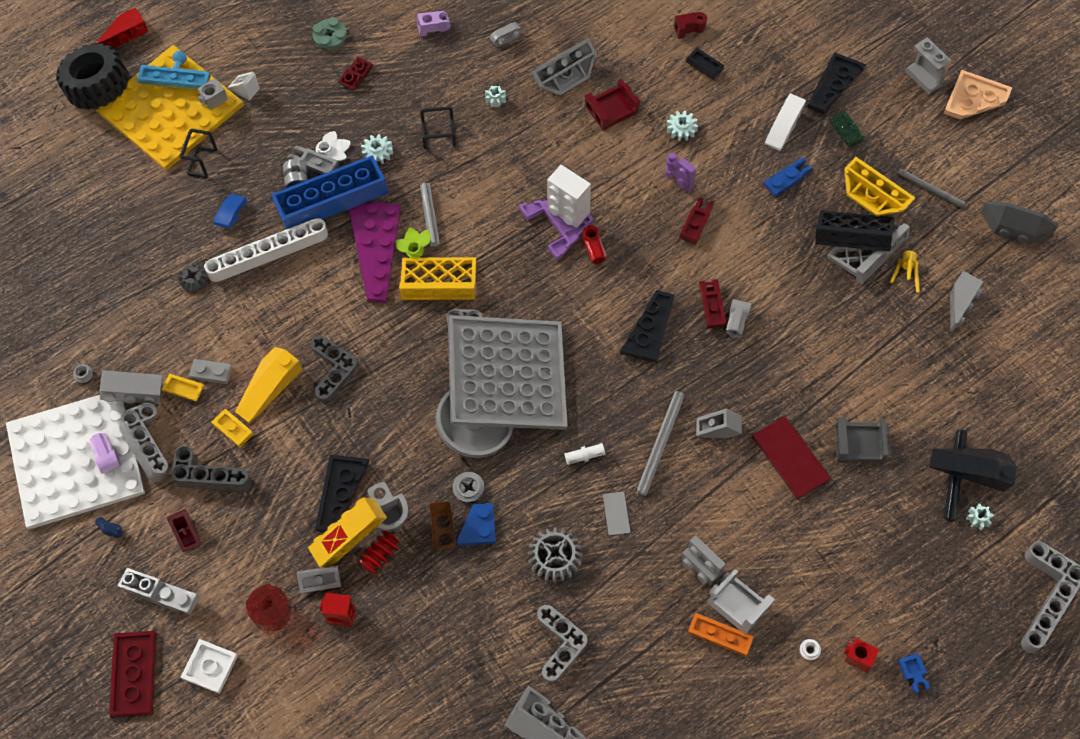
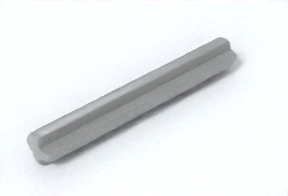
[420,182,440,247]

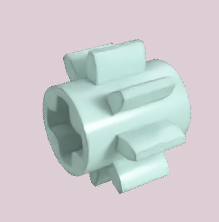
[485,86,506,107]
[966,504,994,530]

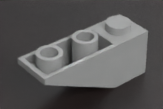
[950,271,983,332]

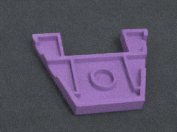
[519,200,594,261]

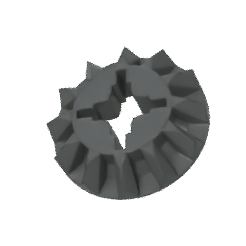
[177,263,208,291]

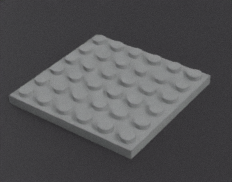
[448,315,567,430]

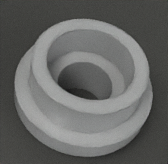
[73,364,93,383]

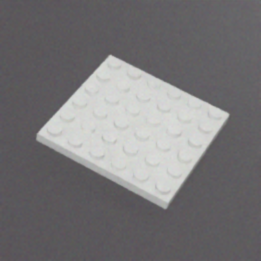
[6,395,146,530]

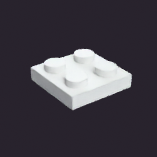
[181,639,238,694]

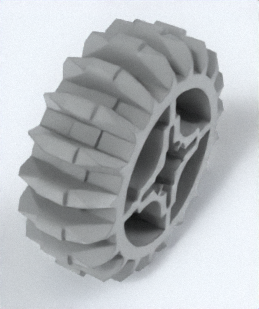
[528,527,582,583]

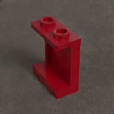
[585,79,640,131]

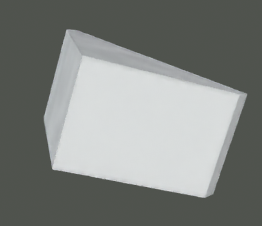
[228,72,260,101]

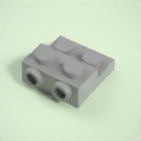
[681,535,725,587]

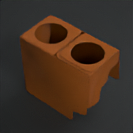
[429,501,457,551]

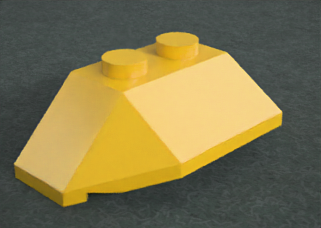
[844,157,915,217]

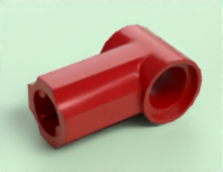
[582,225,607,264]

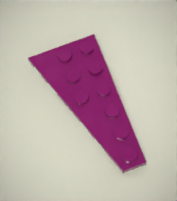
[349,202,401,303]

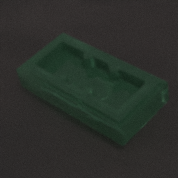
[830,111,865,148]

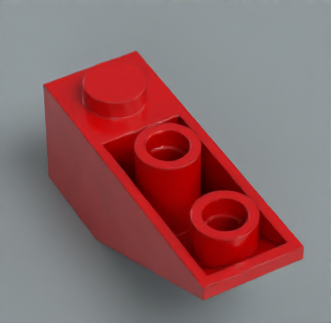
[97,7,149,48]

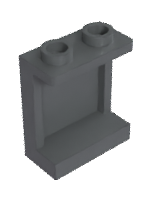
[835,417,891,462]

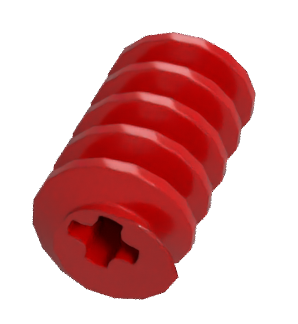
[357,530,399,575]

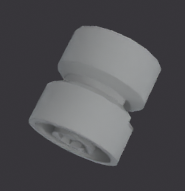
[283,159,308,189]

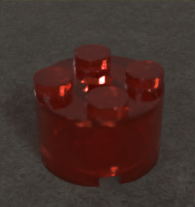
[246,584,291,631]

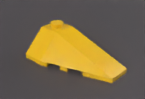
[235,347,302,424]

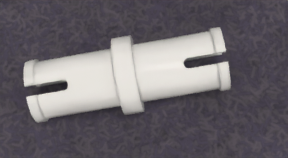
[564,443,605,465]

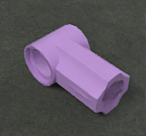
[90,433,121,474]

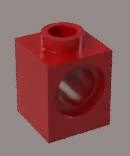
[844,638,880,673]

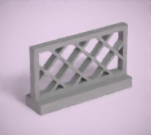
[827,213,910,284]

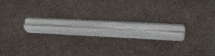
[637,391,684,496]

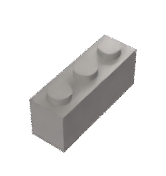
[100,370,162,405]

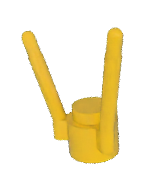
[890,250,920,293]

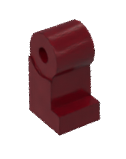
[673,12,707,39]

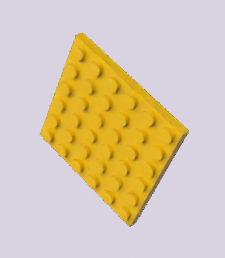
[95,45,244,171]

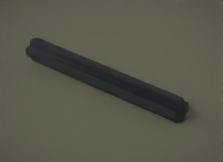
[944,429,967,522]

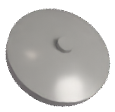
[435,390,513,458]

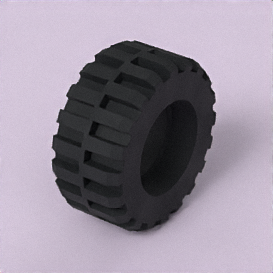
[56,43,129,110]

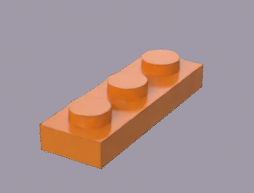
[688,613,754,657]

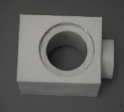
[197,78,228,110]

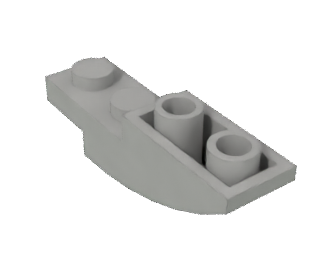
[117,568,200,615]

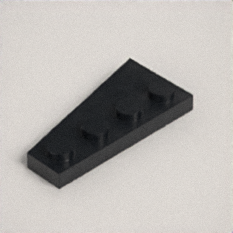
[807,52,867,114]
[620,290,675,363]
[315,454,370,532]

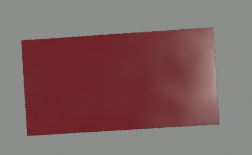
[752,416,831,500]
[109,631,157,718]

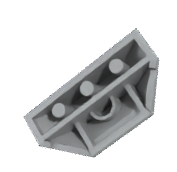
[531,38,597,95]

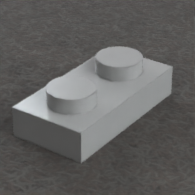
[189,359,232,384]
[297,565,341,593]

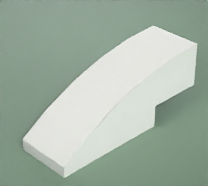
[765,93,806,151]

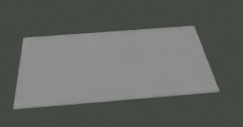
[603,492,631,535]

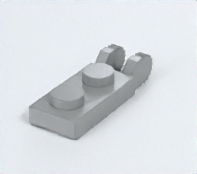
[288,146,339,175]

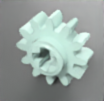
[666,111,698,141]
[361,134,393,164]

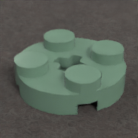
[312,17,347,51]

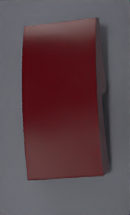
[338,56,373,90]

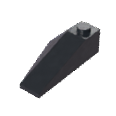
[929,448,1017,492]

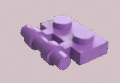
[665,152,696,192]

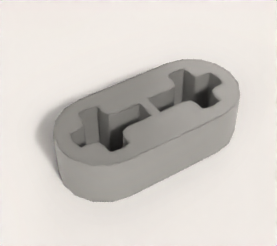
[490,22,522,47]

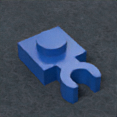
[897,653,930,694]

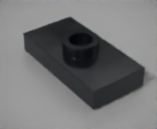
[686,48,725,80]

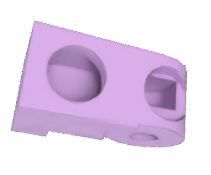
[417,11,451,37]

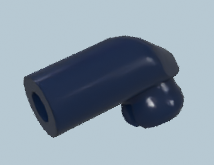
[95,517,123,538]

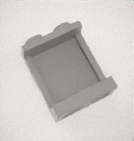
[905,37,952,94]
[707,569,775,635]

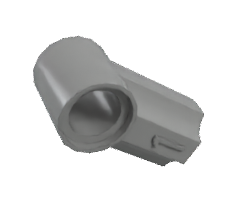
[725,299,752,338]

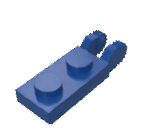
[763,157,813,197]

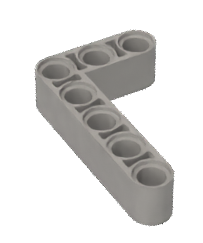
[1021,541,1080,653]

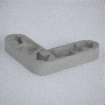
[537,605,587,683]

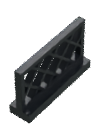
[815,210,895,252]

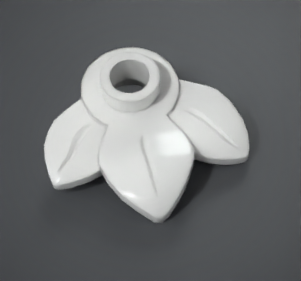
[316,131,350,161]

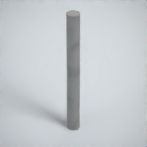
[897,168,965,209]

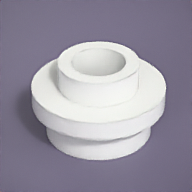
[800,639,821,661]

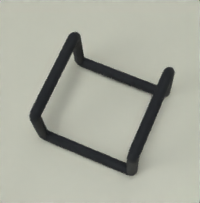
[420,106,456,149]
[180,129,217,178]

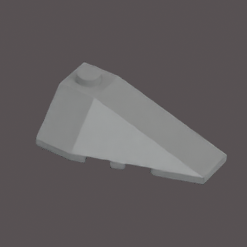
[505,686,586,739]

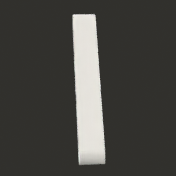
[204,218,328,282]

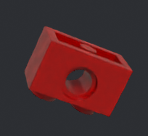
[320,593,356,627]

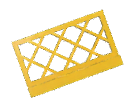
[399,257,476,300]

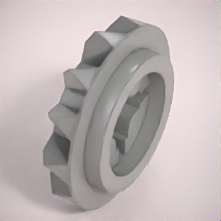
[453,472,484,503]

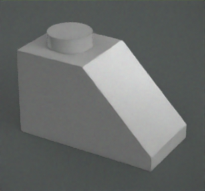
[696,408,742,438]

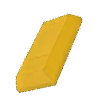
[161,373,204,402]

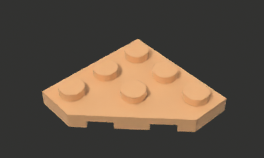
[943,70,1012,120]

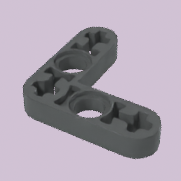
[310,335,358,403]

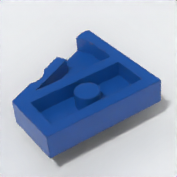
[457,503,496,546]

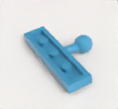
[137,51,211,89]

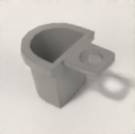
[368,482,409,533]

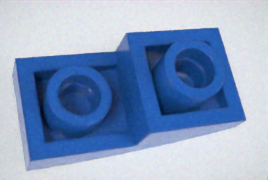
[213,194,247,228]

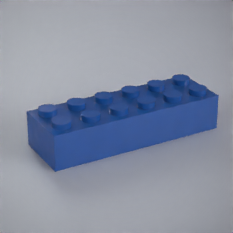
[271,155,389,230]

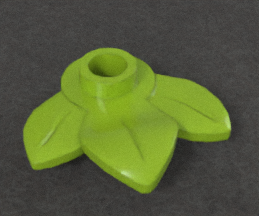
[395,227,431,258]

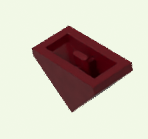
[166,509,201,552]

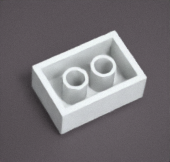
[547,165,591,228]

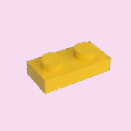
[212,409,254,448]

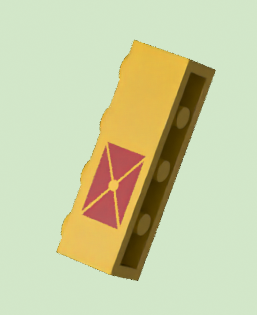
[308,497,387,567]

